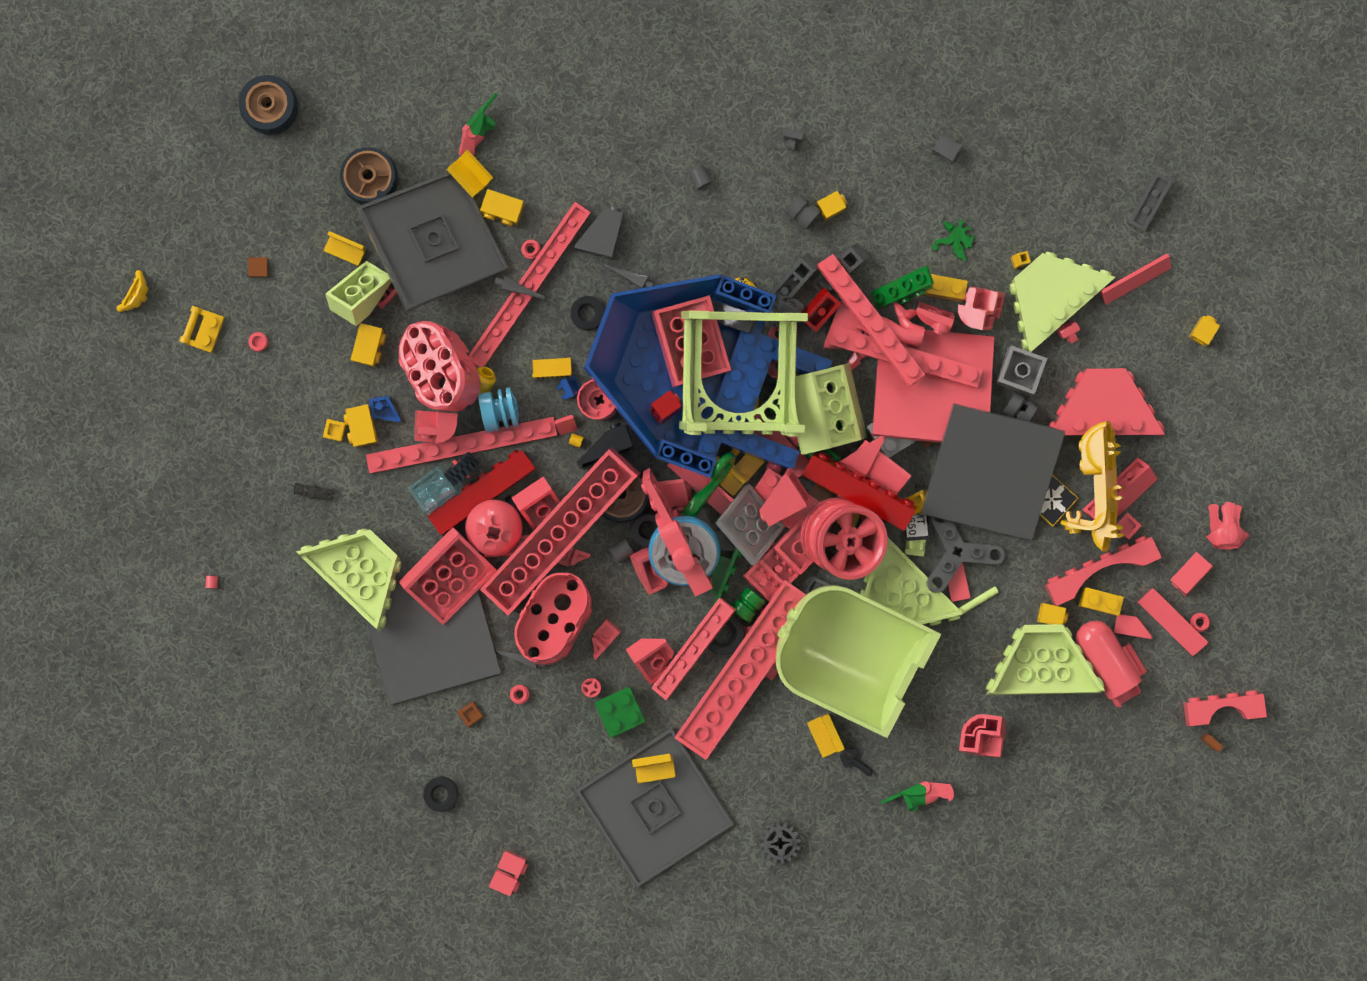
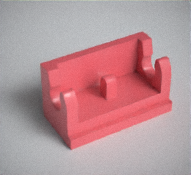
[1170,552,1212,597]

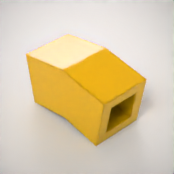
[1011,251,1031,269]

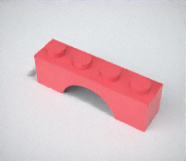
[1183,690,1267,726]

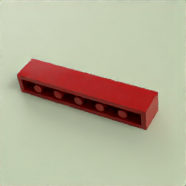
[427,450,536,536]
[802,452,918,531]

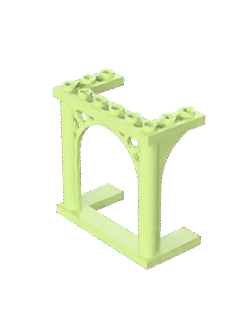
[679,311,808,436]

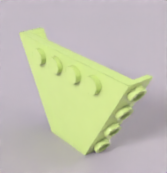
[1010,252,1115,352]
[296,529,402,632]
[860,538,963,626]
[986,624,1105,695]

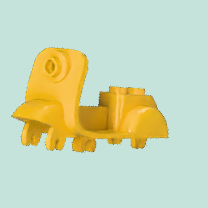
[1061,421,1124,552]

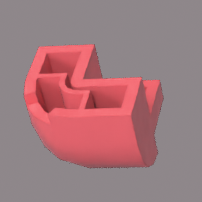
[958,286,1005,330]
[414,410,458,443]
[959,714,1006,758]

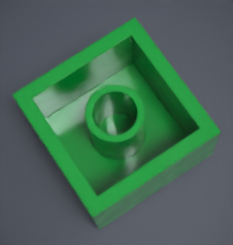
[594,686,646,738]

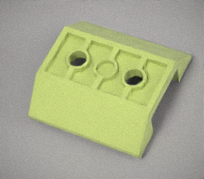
[795,363,867,455]

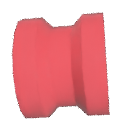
[582,678,601,698]

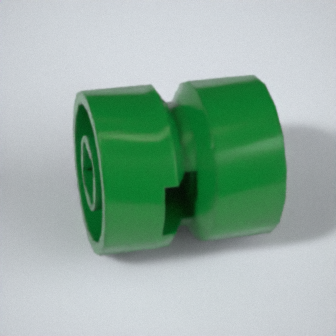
[732,587,766,623]

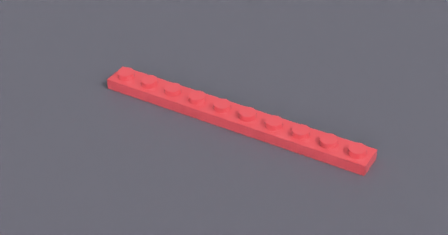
[468,202,591,367]
[366,417,558,474]

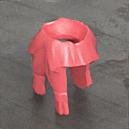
[1205,502,1249,550]

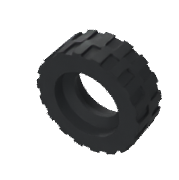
[708,615,744,655]

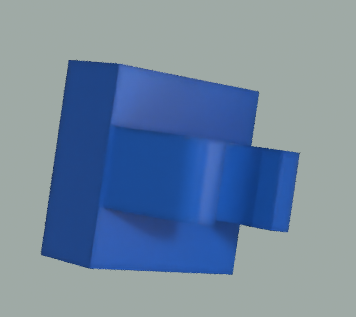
[557,376,581,399]

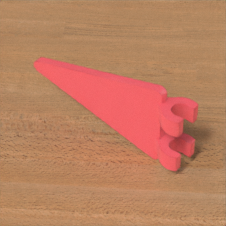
[837,436,885,498]

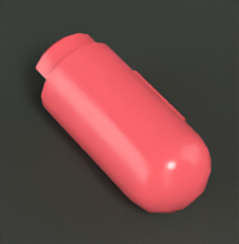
[1075,620,1147,708]

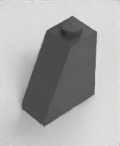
[575,207,624,260]

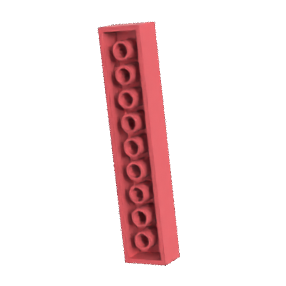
[480,447,641,616]

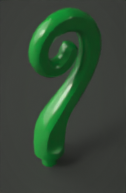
[682,452,736,518]

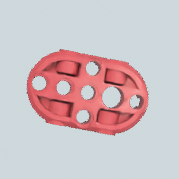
[399,321,480,412]
[515,572,593,665]

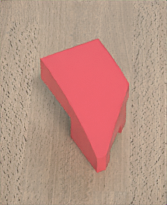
[558,548,591,567]
[1114,614,1153,639]
[592,619,621,660]

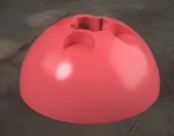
[465,500,523,556]

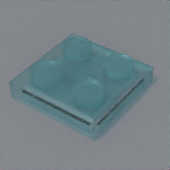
[408,466,458,516]

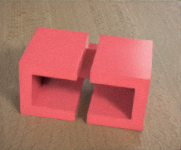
[489,850,528,896]

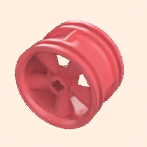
[801,497,888,580]

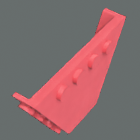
[1049,368,1165,436]

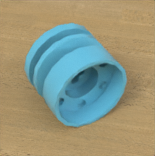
[478,387,519,433]

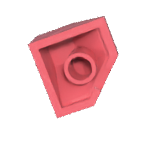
[630,547,673,595]
[626,639,674,685]

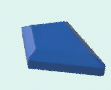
[369,396,401,422]

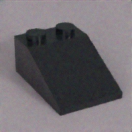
[577,423,633,468]

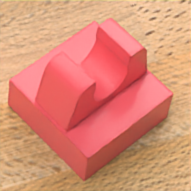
[1055,320,1080,344]

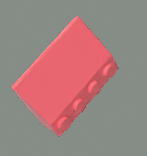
[651,295,731,388]
[399,527,497,625]

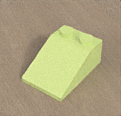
[326,261,392,326]

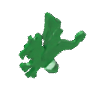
[932,220,974,261]

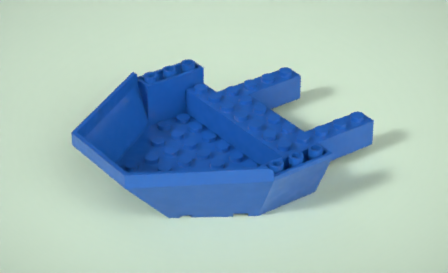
[584,274,832,478]

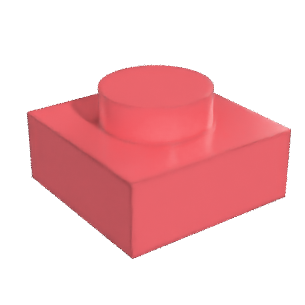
[1116,512,1142,540]

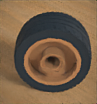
[239,75,298,135]

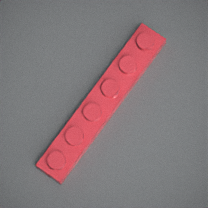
[652,598,736,700]

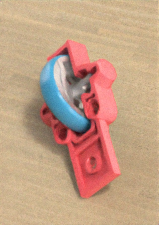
[641,468,720,597]

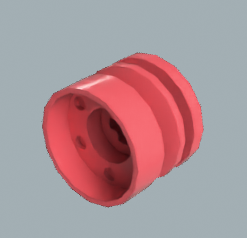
[577,380,618,421]

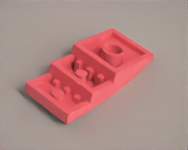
[743,521,826,603]

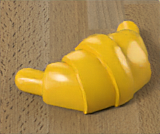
[116,270,149,312]

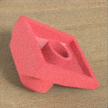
[916,301,955,335]

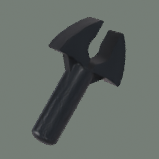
[840,748,873,776]

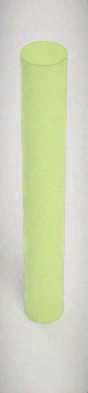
[947,586,999,622]

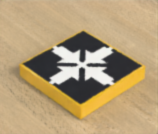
[1040,475,1078,527]

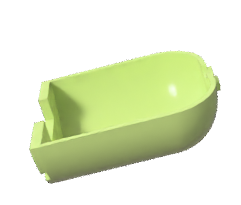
[776,585,941,738]

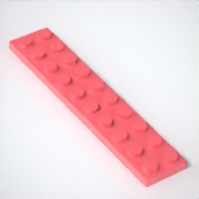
[674,580,806,760]

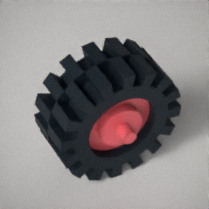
[444,452,479,486]

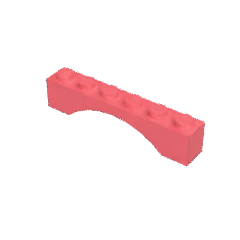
[1044,535,1162,606]

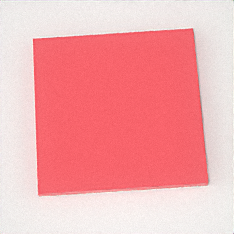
[872,330,994,443]

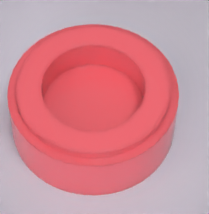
[248,332,268,352]

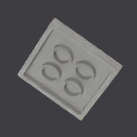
[716,484,785,565]

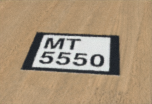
[905,513,930,541]

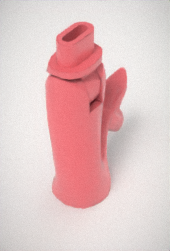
[857,302,925,347]

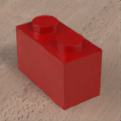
[802,287,842,332]
[649,390,682,426]

